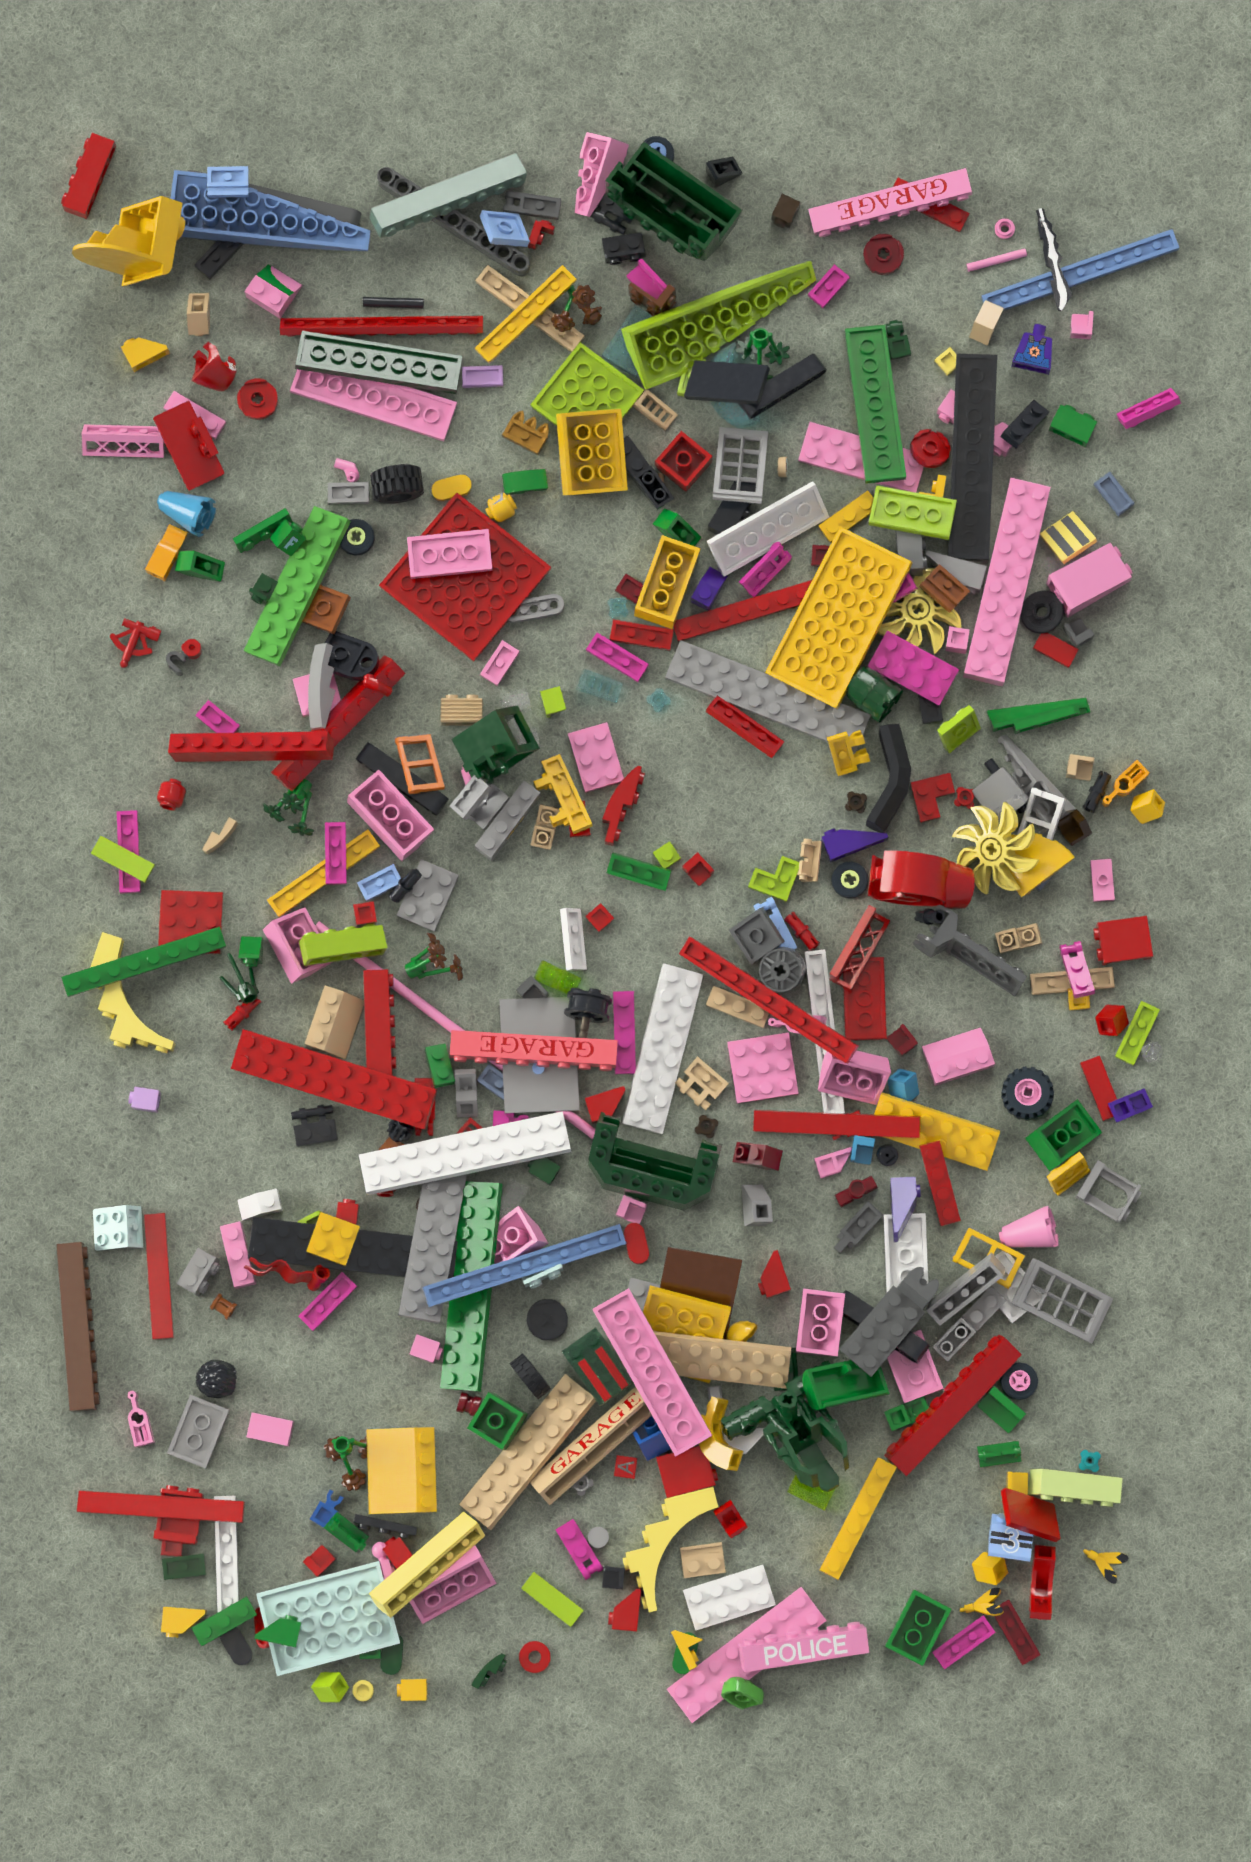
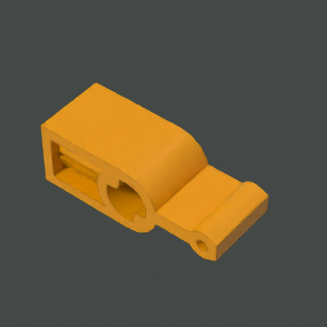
[145,524,188,581]
[1101,760,1150,807]

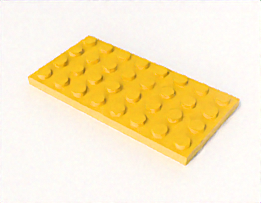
[765,527,913,709]

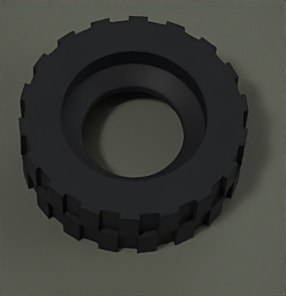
[509,1353,551,1399]

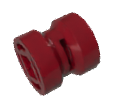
[456,1392,482,1417]

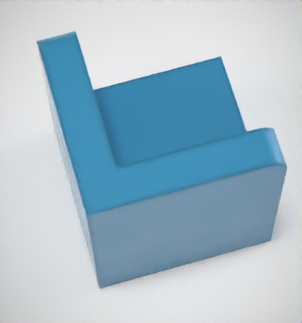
[888,1068,919,1102]
[850,1135,875,1165]

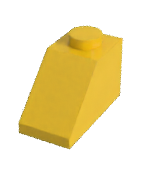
[121,337,170,372]
[161,1607,207,1638]

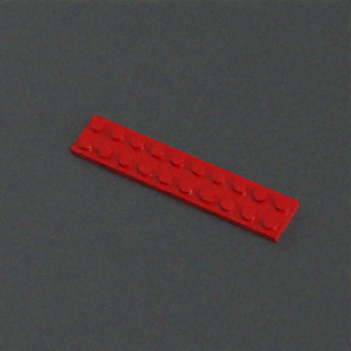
[231,1029,438,1129]

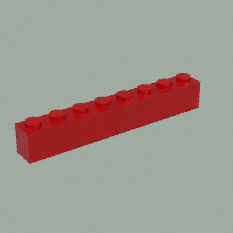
[271,655,406,791]
[168,731,335,762]
[884,1335,1022,1476]

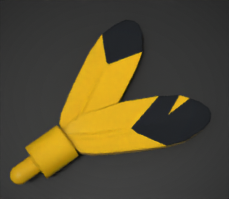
[1083,1549,1129,1584]
[959,1588,1004,1616]

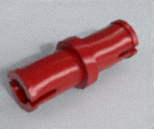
[784,912,820,951]
[223,997,261,1031]

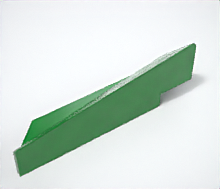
[987,698,1091,734]

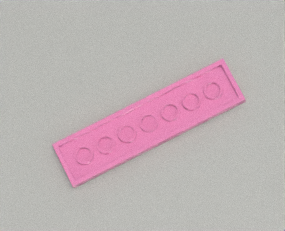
[290,369,457,441]
[592,1288,712,1457]
[667,1587,827,1723]

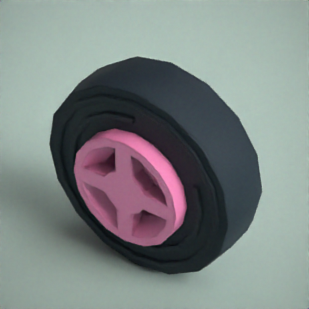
[1000,1362,1038,1400]

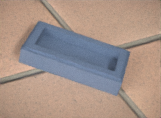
[1093,472,1135,516]

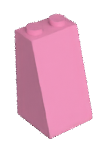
[1046,543,1132,618]

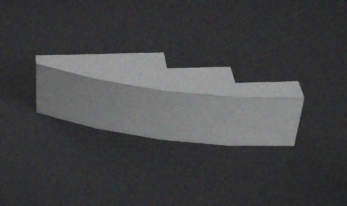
[308,643,336,730]

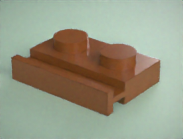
[919,564,970,613]

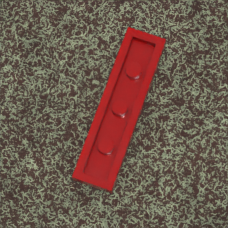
[893,177,970,232]
[705,695,784,758]
[919,1140,961,1226]

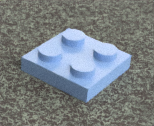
[480,210,530,247]

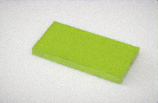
[868,485,957,540]

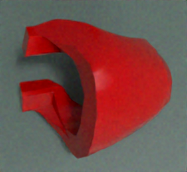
[191,342,237,392]

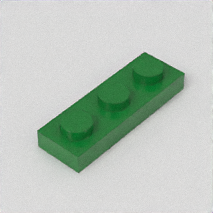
[232,508,293,553]
[606,852,672,891]
[192,1596,257,1646]

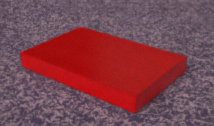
[1001,1487,1061,1542]

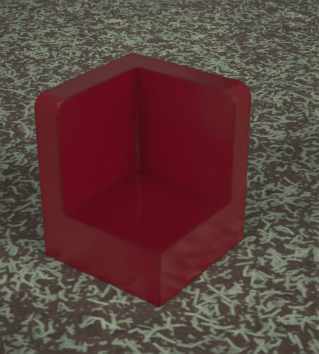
[887,1024,918,1057]

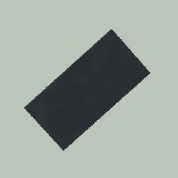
[684,360,770,405]

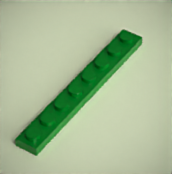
[61,927,226,997]

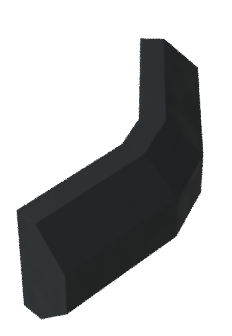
[865,724,911,833]

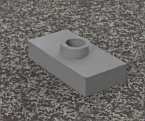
[328,482,369,505]

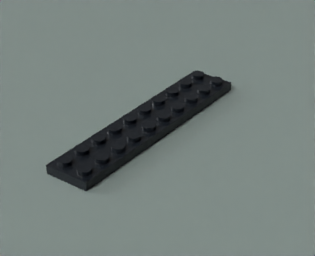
[948,354,998,560]
[248,1217,458,1279]

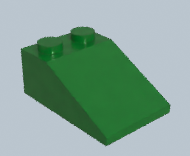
[1025,1099,1102,1171]

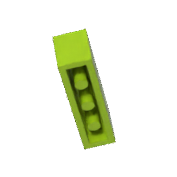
[299,923,388,966]

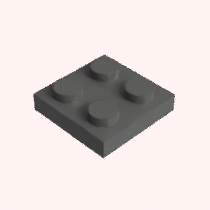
[729,907,785,964]

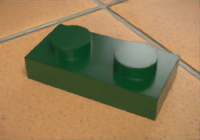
[162,1553,207,1580]

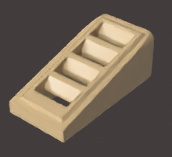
[633,389,678,431]

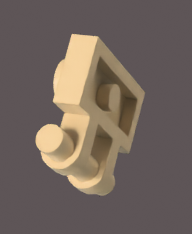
[675,1056,729,1110]

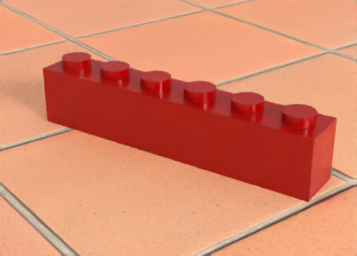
[363,969,397,1075]

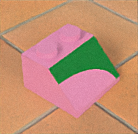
[244,264,302,319]

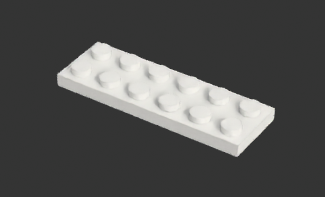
[707,482,829,576]

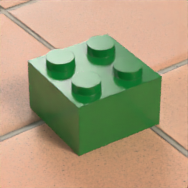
[467,1392,528,1450]

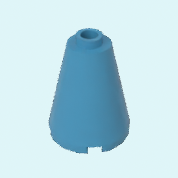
[157,491,216,537]

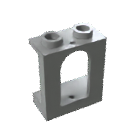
[450,775,510,830]
[1076,1160,1142,1223]

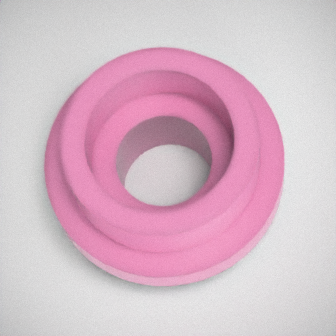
[995,219,1015,239]

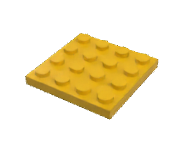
[643,1285,731,1383]

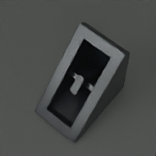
[706,156,743,188]

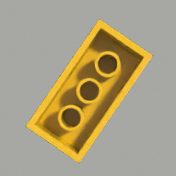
[634,535,701,629]

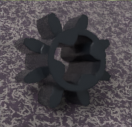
[387,1119,414,1142]

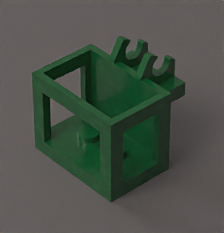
[452,705,540,785]

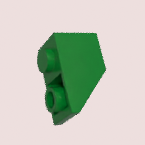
[238,936,264,968]

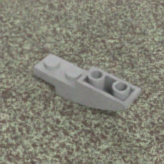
[933,1286,1007,1362]

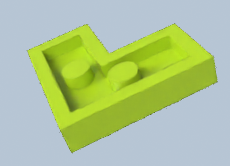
[748,856,800,902]

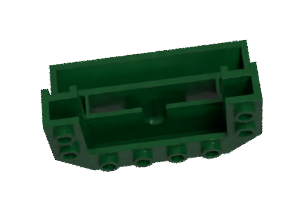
[605,142,742,261]
[588,1112,723,1211]

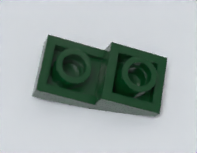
[471,1653,507,1689]

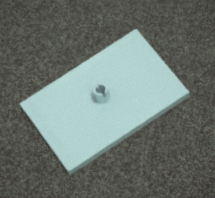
[256,1561,400,1676]

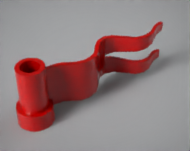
[244,1257,330,1291]

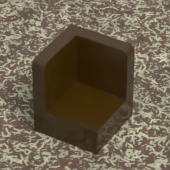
[1057,809,1092,846]

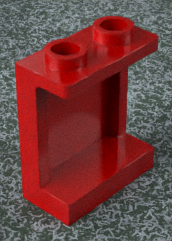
[1093,916,1153,966]
[656,1446,718,1498]
[153,1485,204,1546]

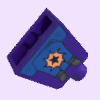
[1011,324,1052,375]

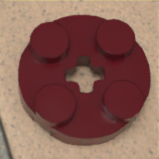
[863,234,904,275]

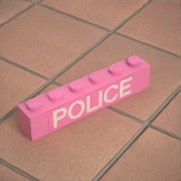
[738,1622,869,1672]

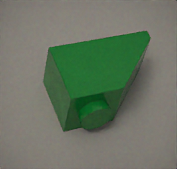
[653,508,701,546]
[175,551,225,582]
[254,1615,301,1648]

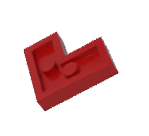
[910,773,955,823]

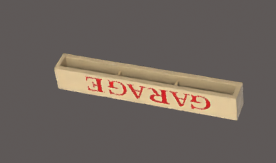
[530,1386,652,1505]

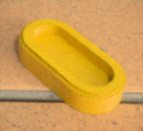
[431,475,472,501]

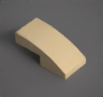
[202,817,238,854]

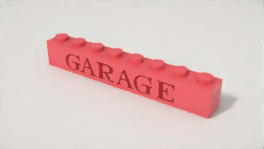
[450,1030,618,1071]

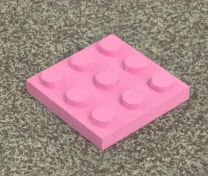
[727,1033,799,1104]

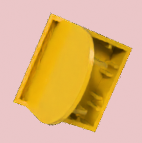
[72,196,185,287]

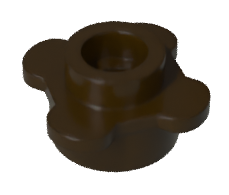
[845,791,867,814]
[695,1115,718,1139]

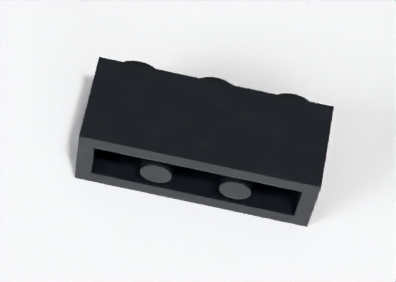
[708,476,756,535]

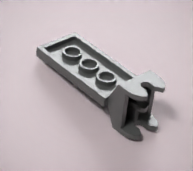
[913,905,1027,996]
[839,1267,939,1377]

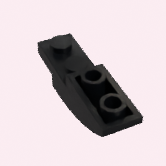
[624,436,674,510]

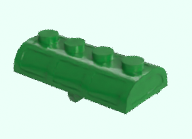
[802,1360,890,1410]

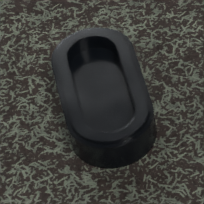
[220,1627,253,1665]

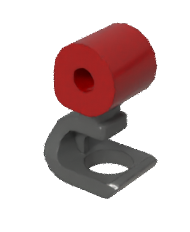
[166,639,202,676]

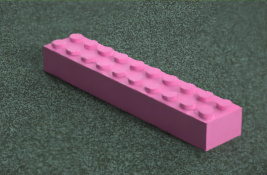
[963,478,1051,687]

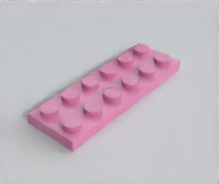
[798,422,924,493]

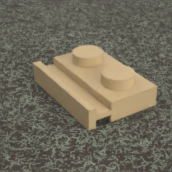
[680,1542,726,1578]

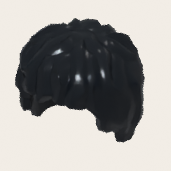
[195,1360,237,1398]

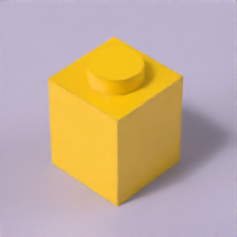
[397,1679,427,1701]

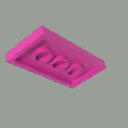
[867,631,959,706]

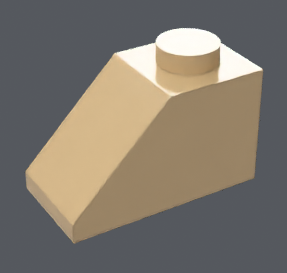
[187,293,210,336]

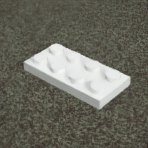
[883,1213,928,1293]
[683,1565,776,1631]

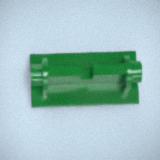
[977,1441,1022,1467]
[324,1512,369,1552]

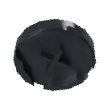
[527,1299,568,1341]

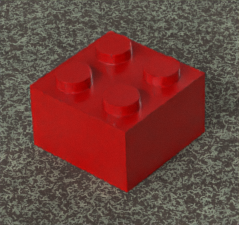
[655,431,713,492]

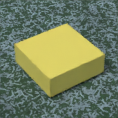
[934,347,956,376]

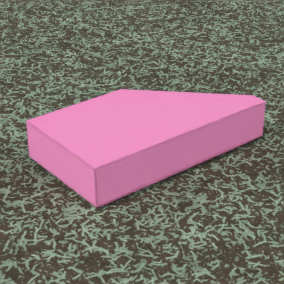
[814,1147,852,1179]

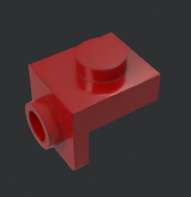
[713,1500,748,1538]

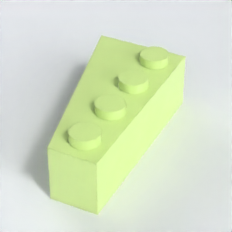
[1028,1469,1123,1507]

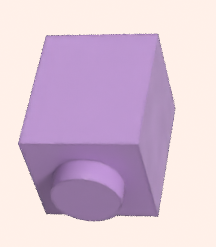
[129,1087,161,1113]

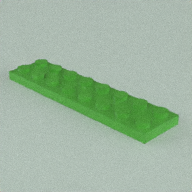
[243,506,351,666]

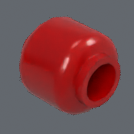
[157,779,186,811]

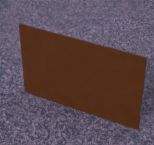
[660,1247,742,1340]

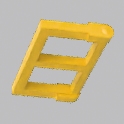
[952,1228,1025,1289]

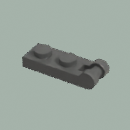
[503,191,561,220]

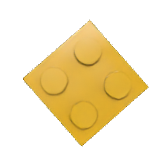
[306,1212,360,1266]

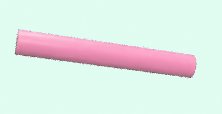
[966,248,1027,272]

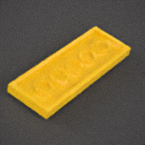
[874,1092,1000,1171]

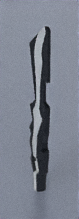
[1036,208,1072,311]

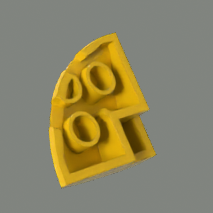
[1008,833,1075,897]

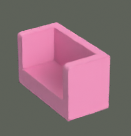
[246,1413,294,1447]

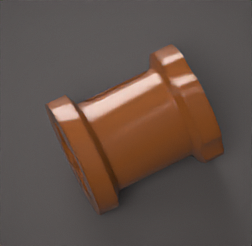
[210,1293,237,1320]

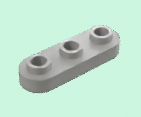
[508,594,564,623]

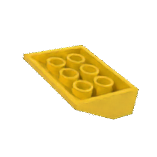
[556,409,628,495]
[366,1427,437,1514]

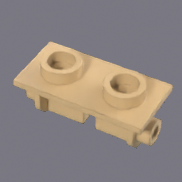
[797,839,822,882]

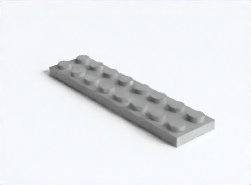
[398,1174,467,1324]

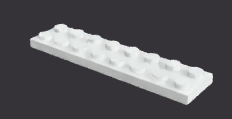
[622,964,703,1134]

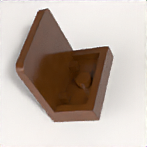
[628,282,677,316]

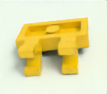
[827,730,870,776]

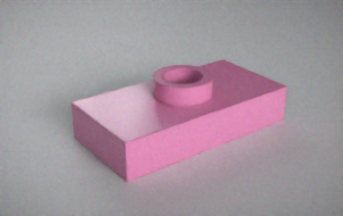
[480,640,520,686]
[1090,859,1115,902]

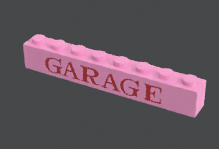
[808,168,972,237]

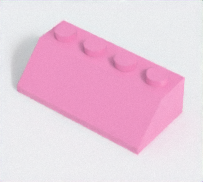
[347,770,434,862]
[410,1545,497,1624]

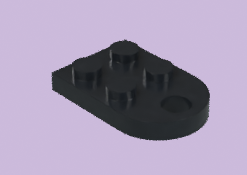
[324,631,380,681]

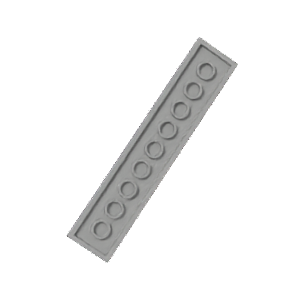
[665,640,871,753]

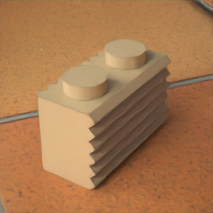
[441,695,483,726]

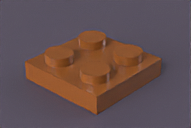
[302,585,351,634]

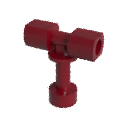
[834,1176,878,1208]

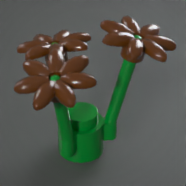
[405,933,463,981]

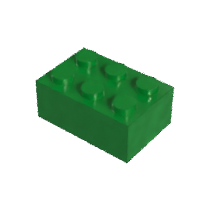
[884,1590,952,1666]

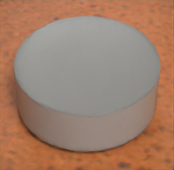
[588,1527,609,1548]

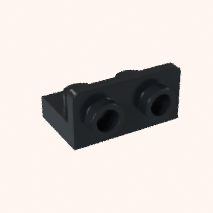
[602,232,646,265]

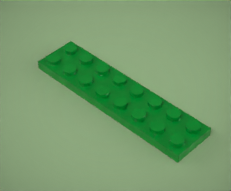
[844,324,906,484]

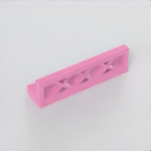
[82,424,164,458]

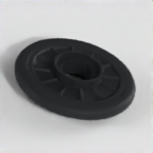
[1020,591,1064,634]

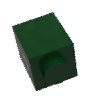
[527,1157,561,1186]

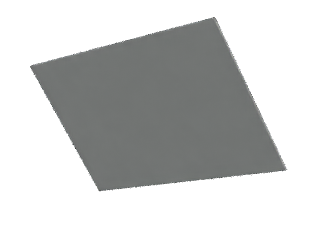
[499,997,579,1113]

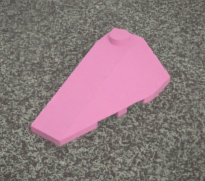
[575,132,629,217]
[494,1206,548,1264]

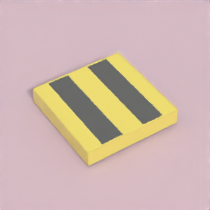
[1040,511,1097,564]

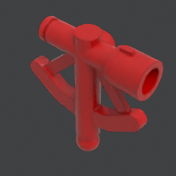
[110,618,162,668]

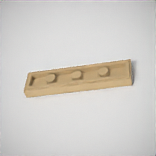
[1030,967,1115,995]

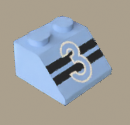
[988,1513,1033,1562]

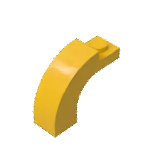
[699,1396,744,1471]

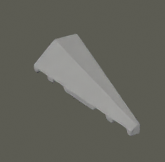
[997,735,1076,836]

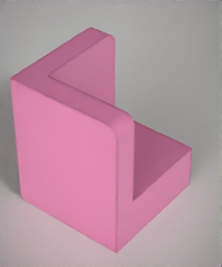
[1070,311,1093,339]
[945,626,970,654]
[616,1195,647,1224]

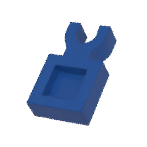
[310,1490,344,1527]

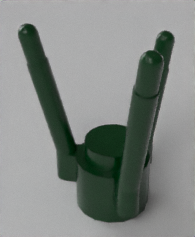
[220,953,259,1004]

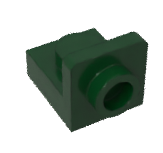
[249,573,278,605]

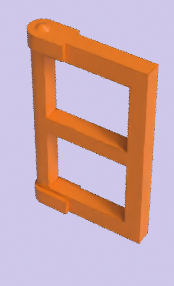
[395,734,445,794]

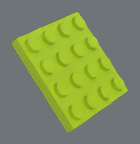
[530,342,644,426]

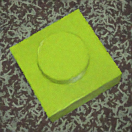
[653,841,681,869]

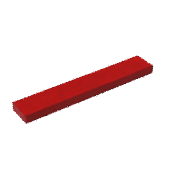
[144,1213,174,1340]

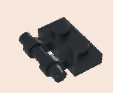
[590,192,633,235]
[291,1104,338,1147]

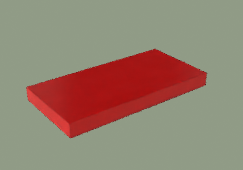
[843,957,887,1041]

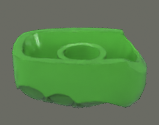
[721,1677,764,1710]

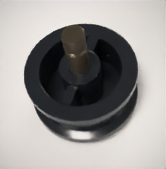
[564,988,612,1038]

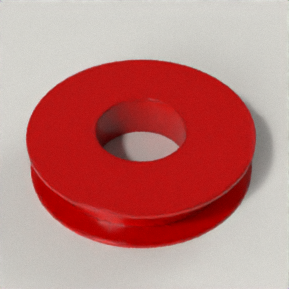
[519,1641,551,1673]

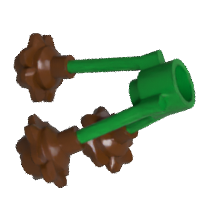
[324,1435,367,1491]

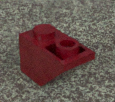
[732,1142,783,1171]

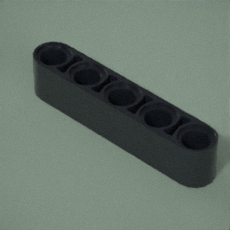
[738,354,827,419]
[356,742,449,816]
[843,1290,930,1364]

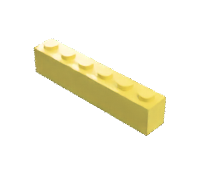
[369,1512,485,1618]

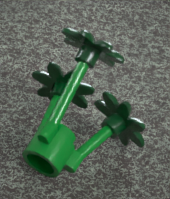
[735,328,790,381]
[263,779,314,836]

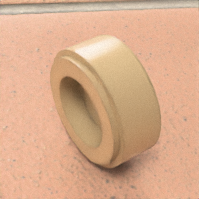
[778,457,788,477]

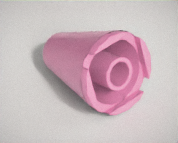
[999,1206,1059,1248]

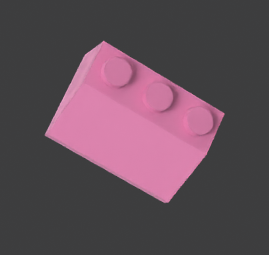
[263,907,333,984]
[922,1028,995,1086]
[818,1050,891,1105]
[795,1289,845,1357]

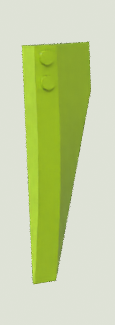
[621,261,816,390]

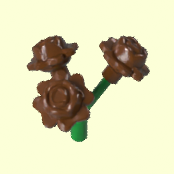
[551,285,602,332]

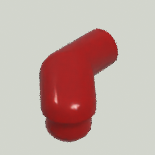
[363,674,392,697]

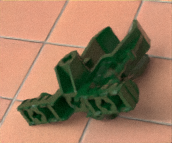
[720,1361,849,1492]

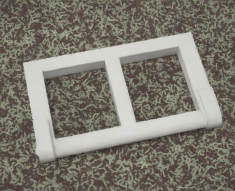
[1017,787,1066,840]

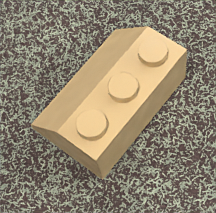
[305,985,364,1059]

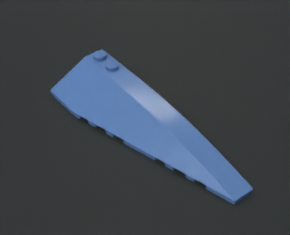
[170,170,371,251]

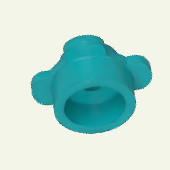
[1078,1450,1101,1472]

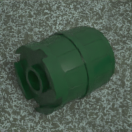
[846,667,903,723]

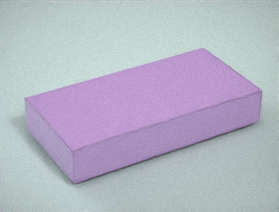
[462,365,503,388]

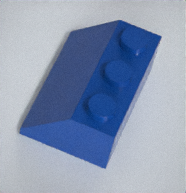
[632,1416,671,1461]

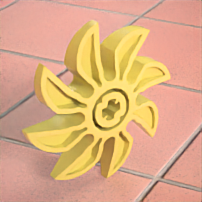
[877,568,961,655]
[952,802,1039,894]

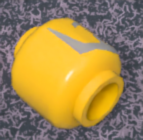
[485,492,517,523]

